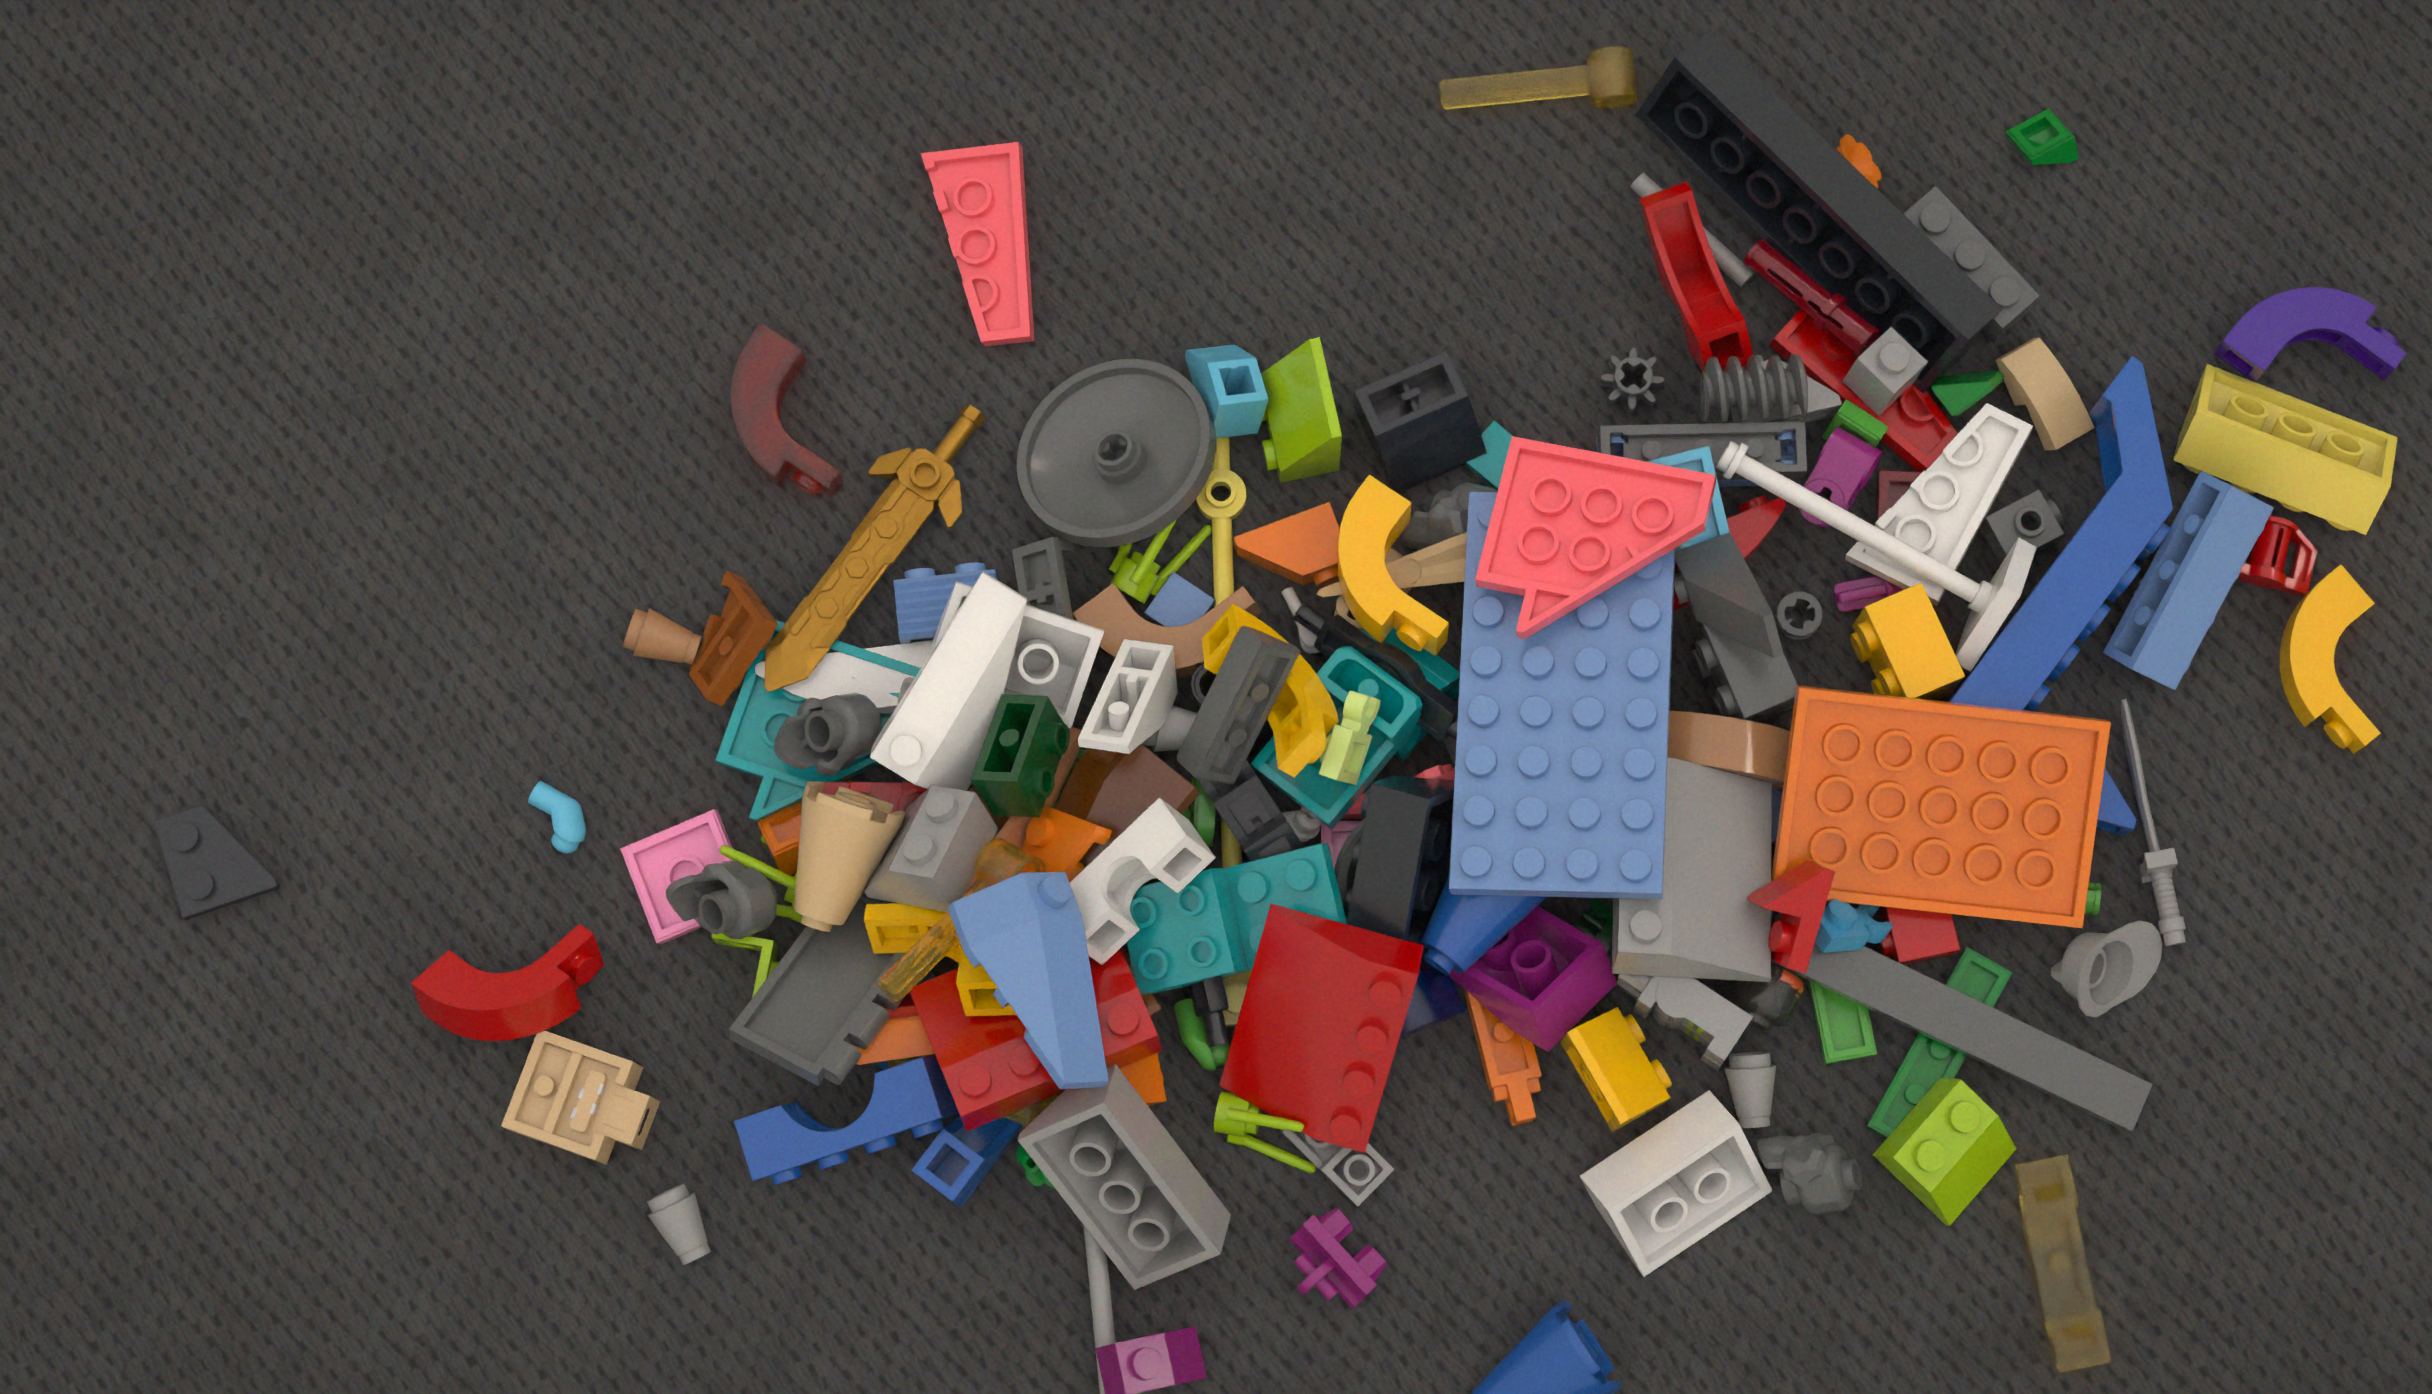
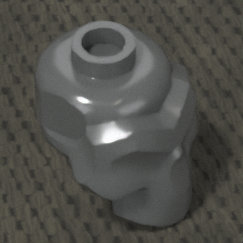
[1402,482,1498,550]
[774,693,882,775]
[666,861,777,939]
[1757,1133,1862,1215]

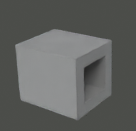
[1842,327,1928,416]

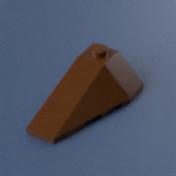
[1055,744,1200,868]

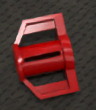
[2238,515,2317,596]

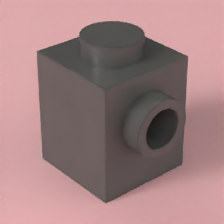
[1979,490,2064,566]

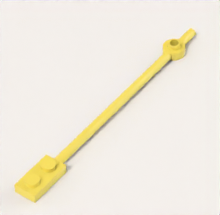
[1196,437,1251,1027]

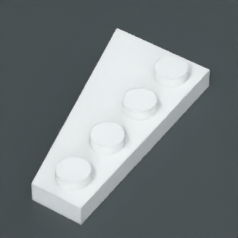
[1845,403,2033,606]

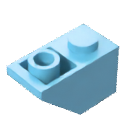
[1185,344,1269,438]

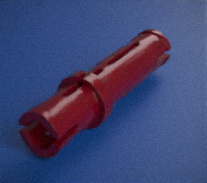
[1743,239,1880,356]

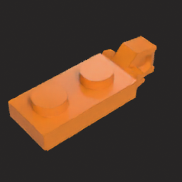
[1464,989,1542,1126]

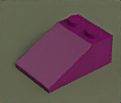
[1423,907,1617,1052]

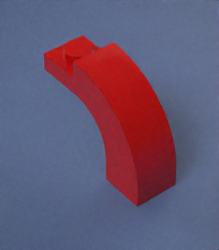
[411,924,604,1041]

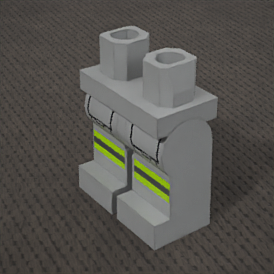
[1615,974,1753,1071]

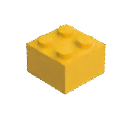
[1850,582,1965,701]

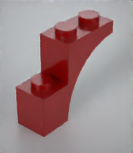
[1639,182,1754,372]

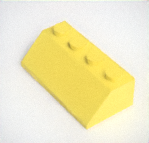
[2173,364,2398,535]

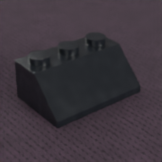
[1343,776,1454,944]

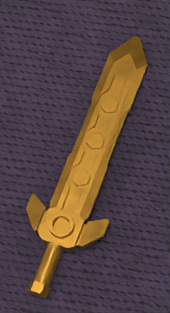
[764,405,986,692]

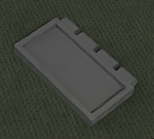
[729,887,937,1086]

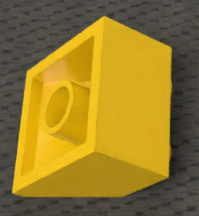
[1561,1007,1672,1133]

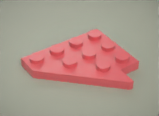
[1475,436,1716,639]

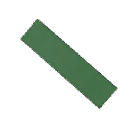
[1866,947,2013,1139]

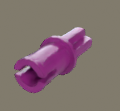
[1833,575,1904,613]

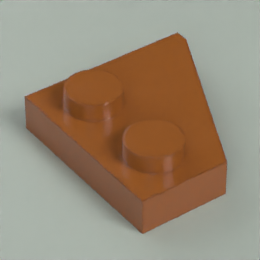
[689,570,778,706]

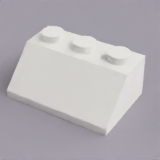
[927,581,1104,729]
[1580,1090,1773,1277]

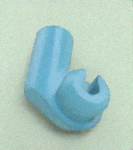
[528,781,586,853]

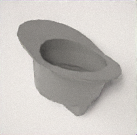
[2051,920,2162,1017]

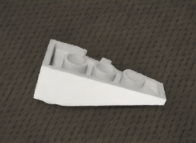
[870,571,1027,791]

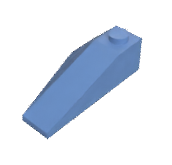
[948,872,1109,1089]

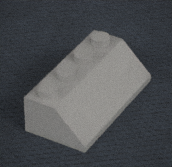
[1018,1064,1231,1290]

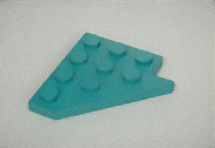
[715,620,921,822]

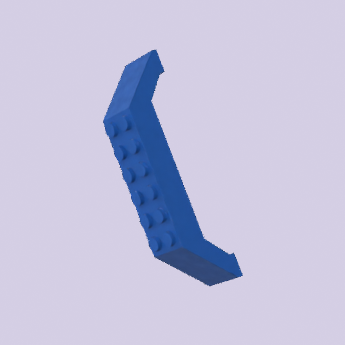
[1949,356,2173,712]

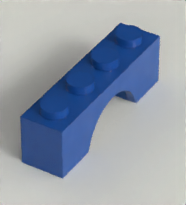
[734,1055,958,1186]
[912,1101,1042,1209]

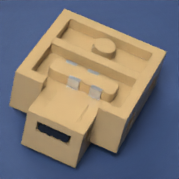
[501,1031,660,1165]

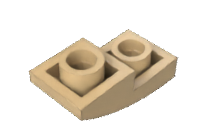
[1996,338,2095,450]

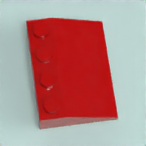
[1219,903,1424,1153]
[909,949,1161,1132]

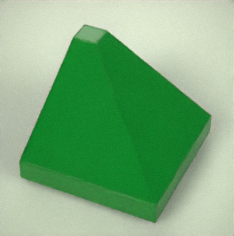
[2005,108,2078,165]

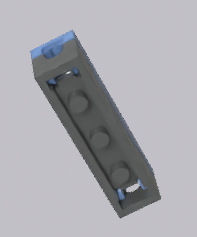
[1596,421,1807,487]

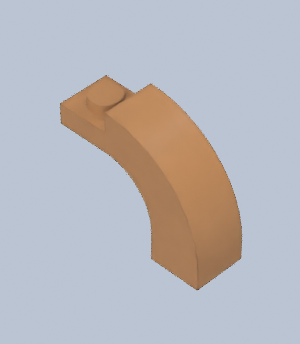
[1072,583,1262,678]
[1668,711,1790,791]

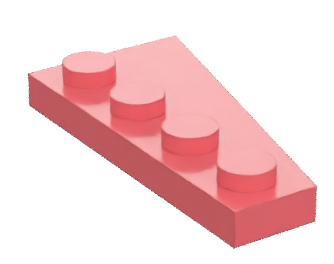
[921,142,1034,347]

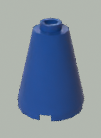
[1420,872,1548,975]
[1472,1300,1621,1394]

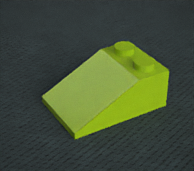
[1261,337,1342,483]

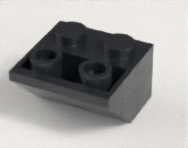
[1353,350,1487,494]

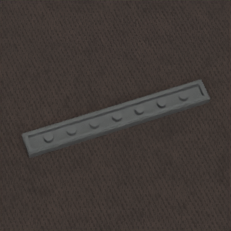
[1771,911,2153,1132]

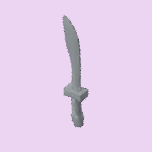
[2121,699,2186,946]

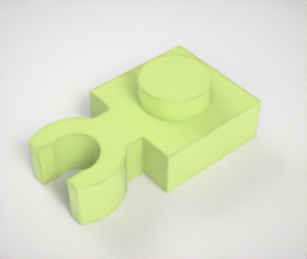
[1319,690,1381,785]

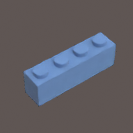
[2103,471,2274,690]

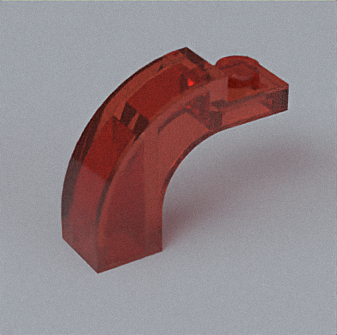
[731,323,844,498]

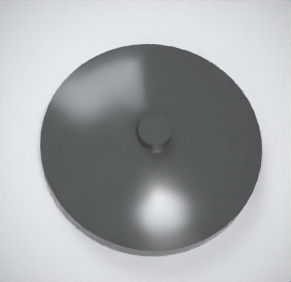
[1017,359,1216,547]

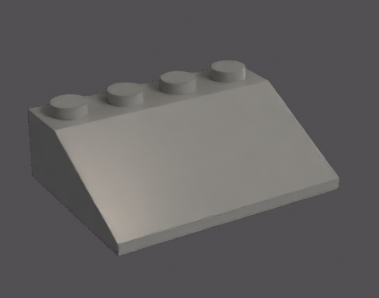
[1612,758,1772,982]

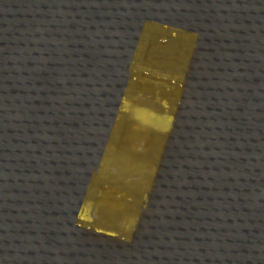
[2015,1154,2111,1372]

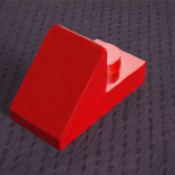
[1747,860,1835,973]

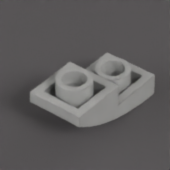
[1280,1130,1394,1206]

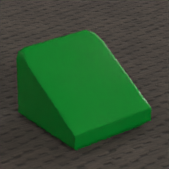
[1931,371,2004,416]

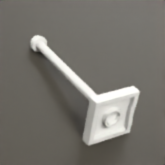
[1716,441,2037,672]

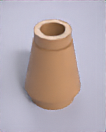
[623,608,702,665]

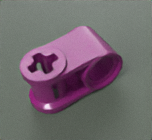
[1799,427,1883,527]

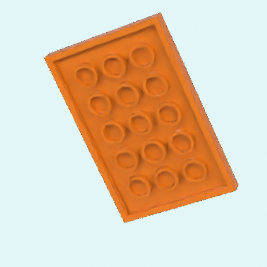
[1771,685,2111,928]

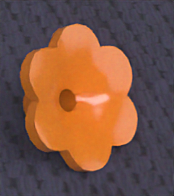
[1836,134,1881,189]

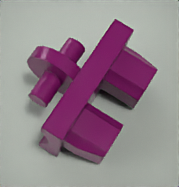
[1289,1208,1387,1309]

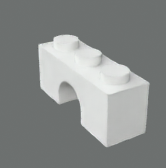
[1070,797,1216,965]

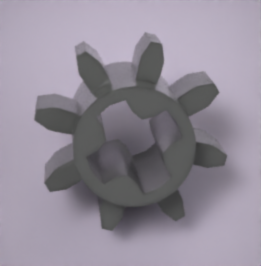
[1599,348,1664,415]

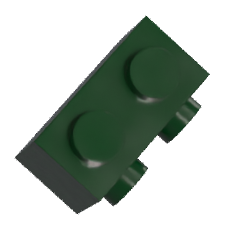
[970,694,1070,818]

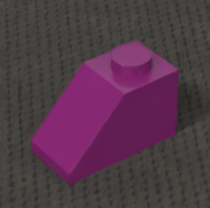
[1095,1326,1207,1394]

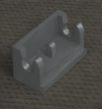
[1012,537,1075,620]

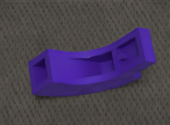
[2214,287,2407,382]

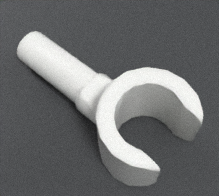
[1282,587,1320,654]

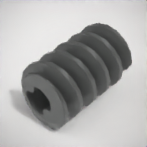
[1699,354,1808,422]

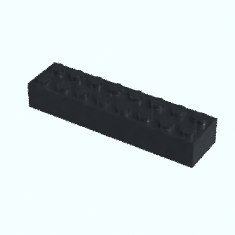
[1635,29,2003,393]

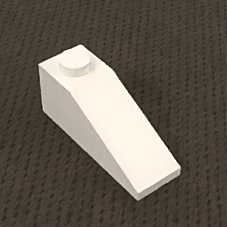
[1078,639,1178,754]

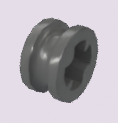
[1775,591,1823,640]

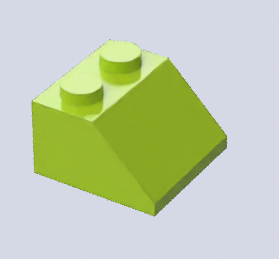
[1873,1078,2016,1226]

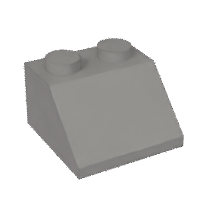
[864,785,998,913]

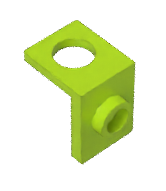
[711,933,779,998]

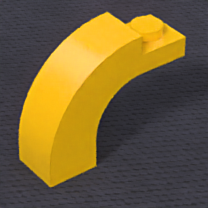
[1338,475,1449,656]
[2280,564,2381,754]
[1202,604,1339,778]
[864,895,1016,1016]

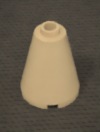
[794,782,906,932]

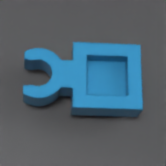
[1815,899,1893,953]

